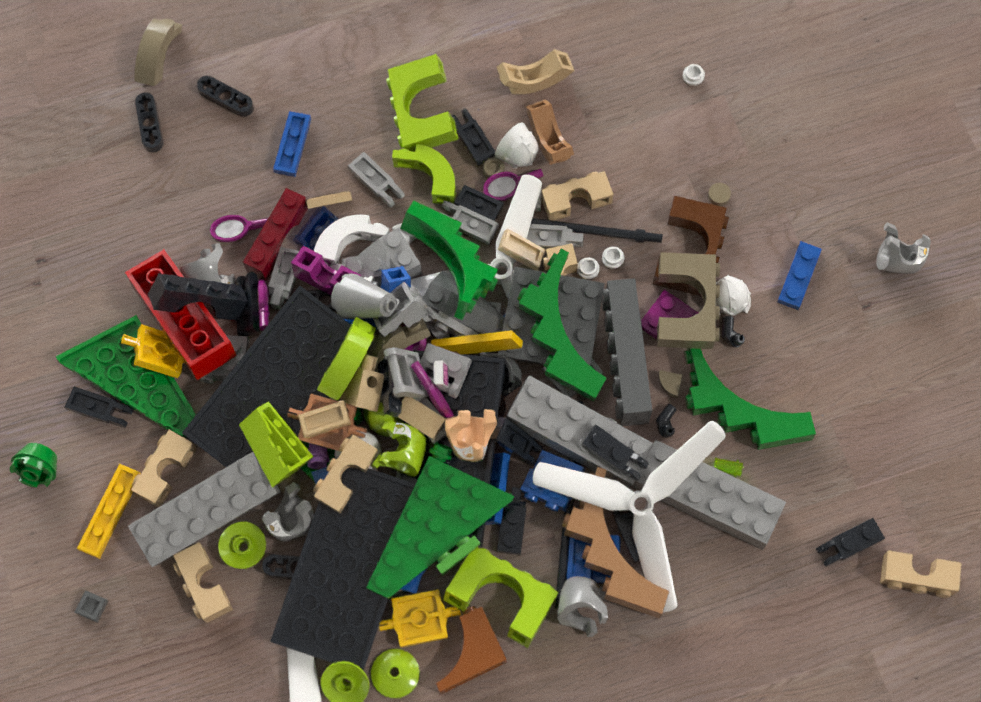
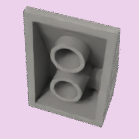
[358,228,422,288]

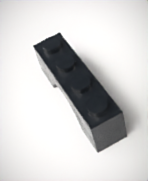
[148,274,248,321]

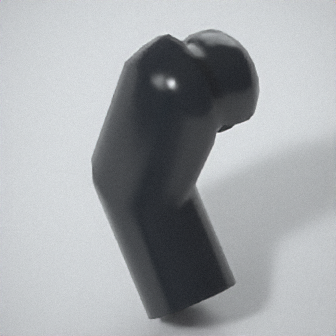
[721,316,745,347]
[656,404,677,438]

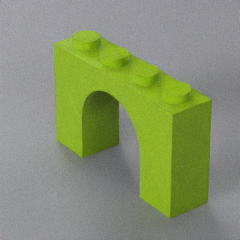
[387,54,458,152]
[444,547,559,648]

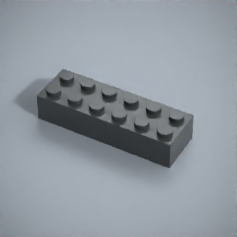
[602,278,652,426]

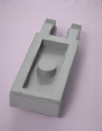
[348,152,405,208]
[440,201,499,245]

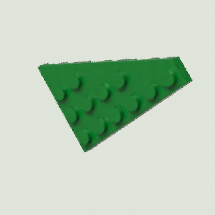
[55,315,196,438]
[366,456,514,599]

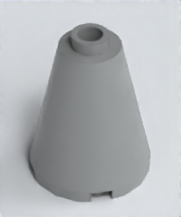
[331,273,396,320]

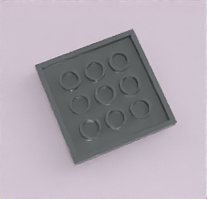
[498,266,605,365]

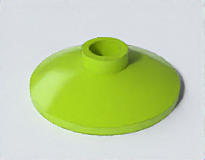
[218,522,266,569]
[371,649,420,698]
[321,661,369,702]

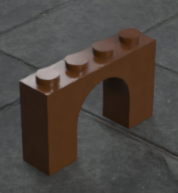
[653,196,729,296]

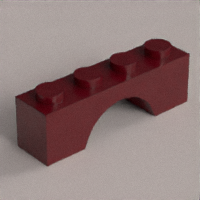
[243,188,308,281]

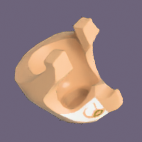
[445,410,497,462]

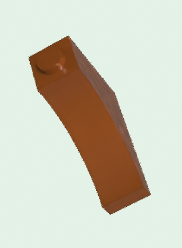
[436,606,507,695]

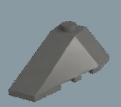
[423,270,505,334]

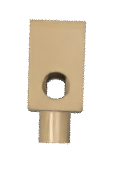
[339,354,384,412]

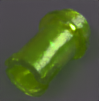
[713,457,743,478]

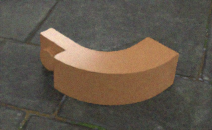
[526,100,574,165]

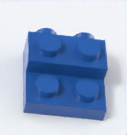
[520,450,585,512]

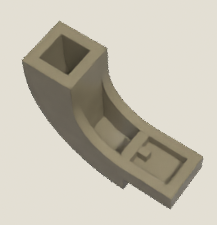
[134,19,182,86]
[370,318,431,372]

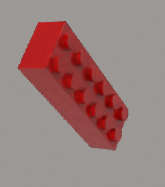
[125,249,237,380]

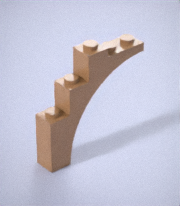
[562,467,669,618]

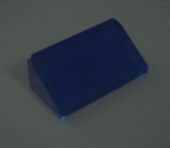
[293,206,339,251]

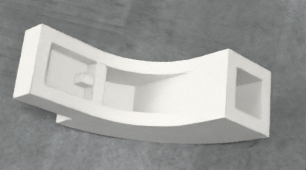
[314,215,390,267]

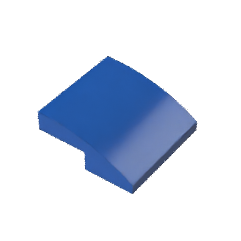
[567,535,621,584]

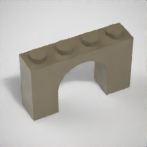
[657,252,720,349]

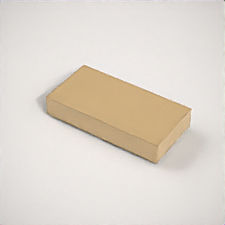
[307,191,352,209]
[497,228,545,270]
[397,396,446,440]
[298,400,351,439]

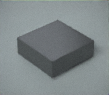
[74,590,108,623]

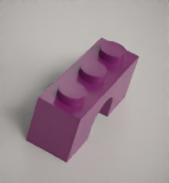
[291,246,361,295]

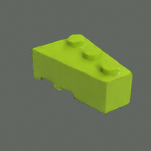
[239,401,313,488]

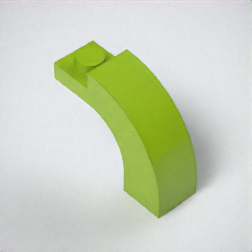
[392,144,456,204]
[317,317,376,401]

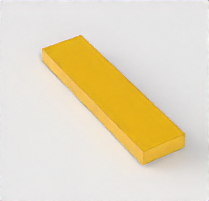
[431,330,523,355]
[77,464,141,559]

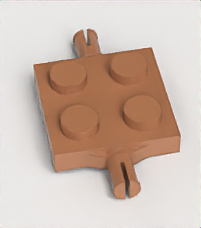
[288,394,367,452]

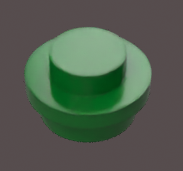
[429,442,453,462]

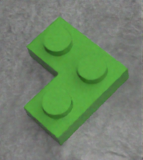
[436,536,480,575]

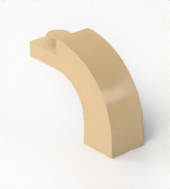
[497,50,575,94]

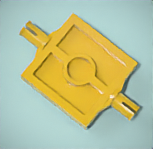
[121,324,185,378]
[379,589,461,648]

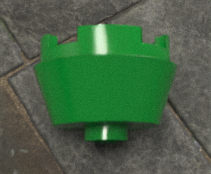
[9,443,58,488]

